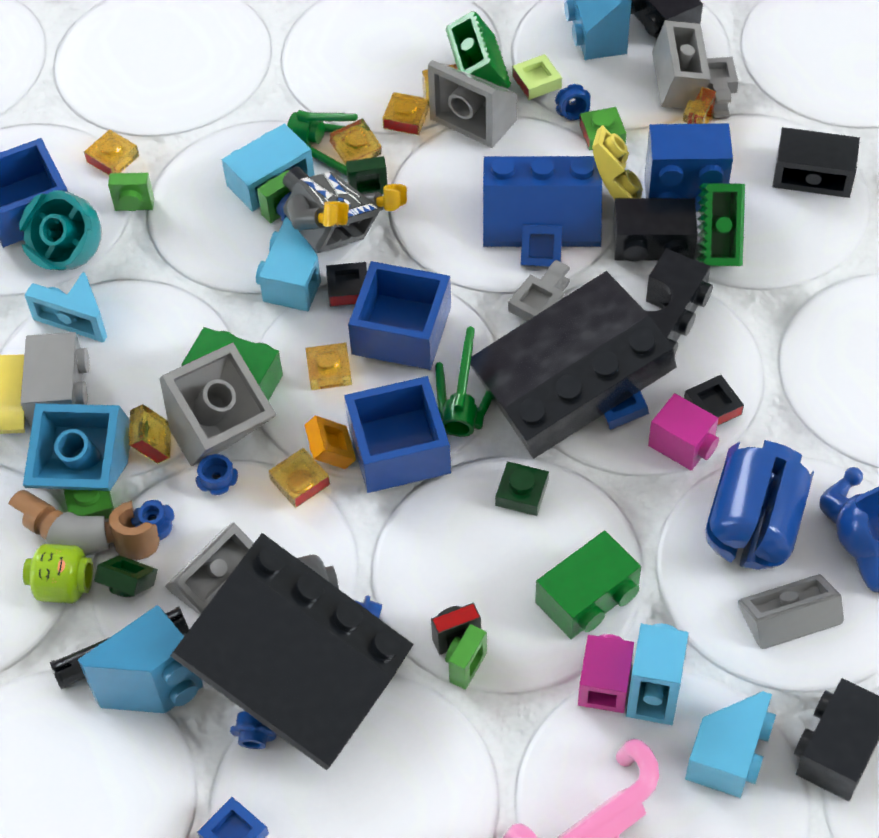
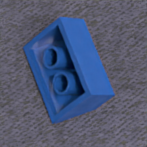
[483,156,602,247]

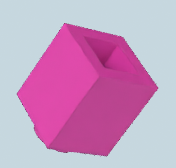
[648,393,719,471]
[578,634,634,713]

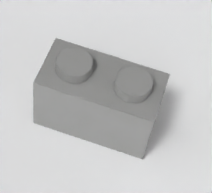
[652,20,711,110]
[21,332,89,427]

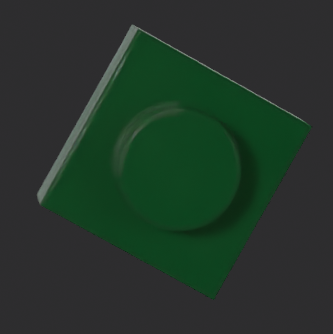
[346,156,388,194]
[495,461,549,516]
[94,555,158,597]

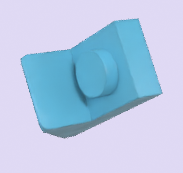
[24,272,107,343]

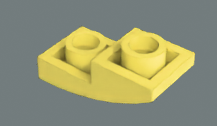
[592,125,643,200]
[0,354,25,434]

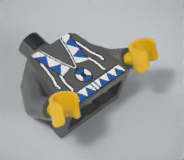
[283,166,407,253]

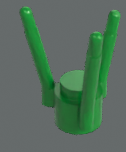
[287,110,366,176]
[435,326,493,437]

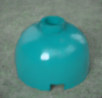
[19,190,102,270]

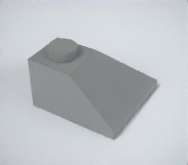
[428,60,517,148]
[159,343,276,467]

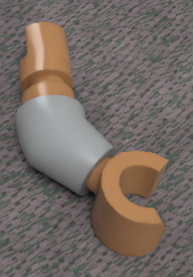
[8,490,160,560]

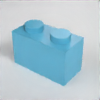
[222,123,314,212]
[626,623,689,726]

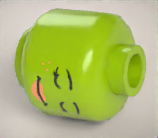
[23,544,93,604]

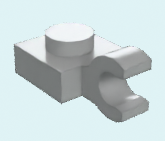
[707,57,738,118]
[508,260,570,321]

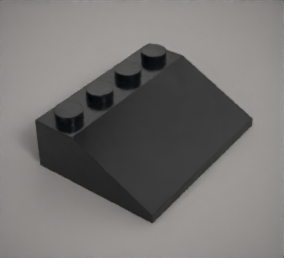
[470,271,677,459]
[170,533,414,770]

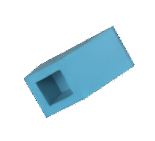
[256,217,321,311]
[685,691,776,798]

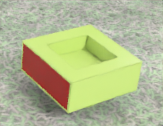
[512,54,562,100]

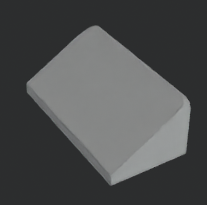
[165,522,254,615]
[738,574,844,649]

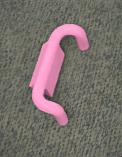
[503,739,659,838]

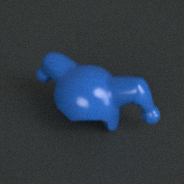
[819,467,879,592]

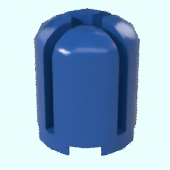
[705,440,814,570]

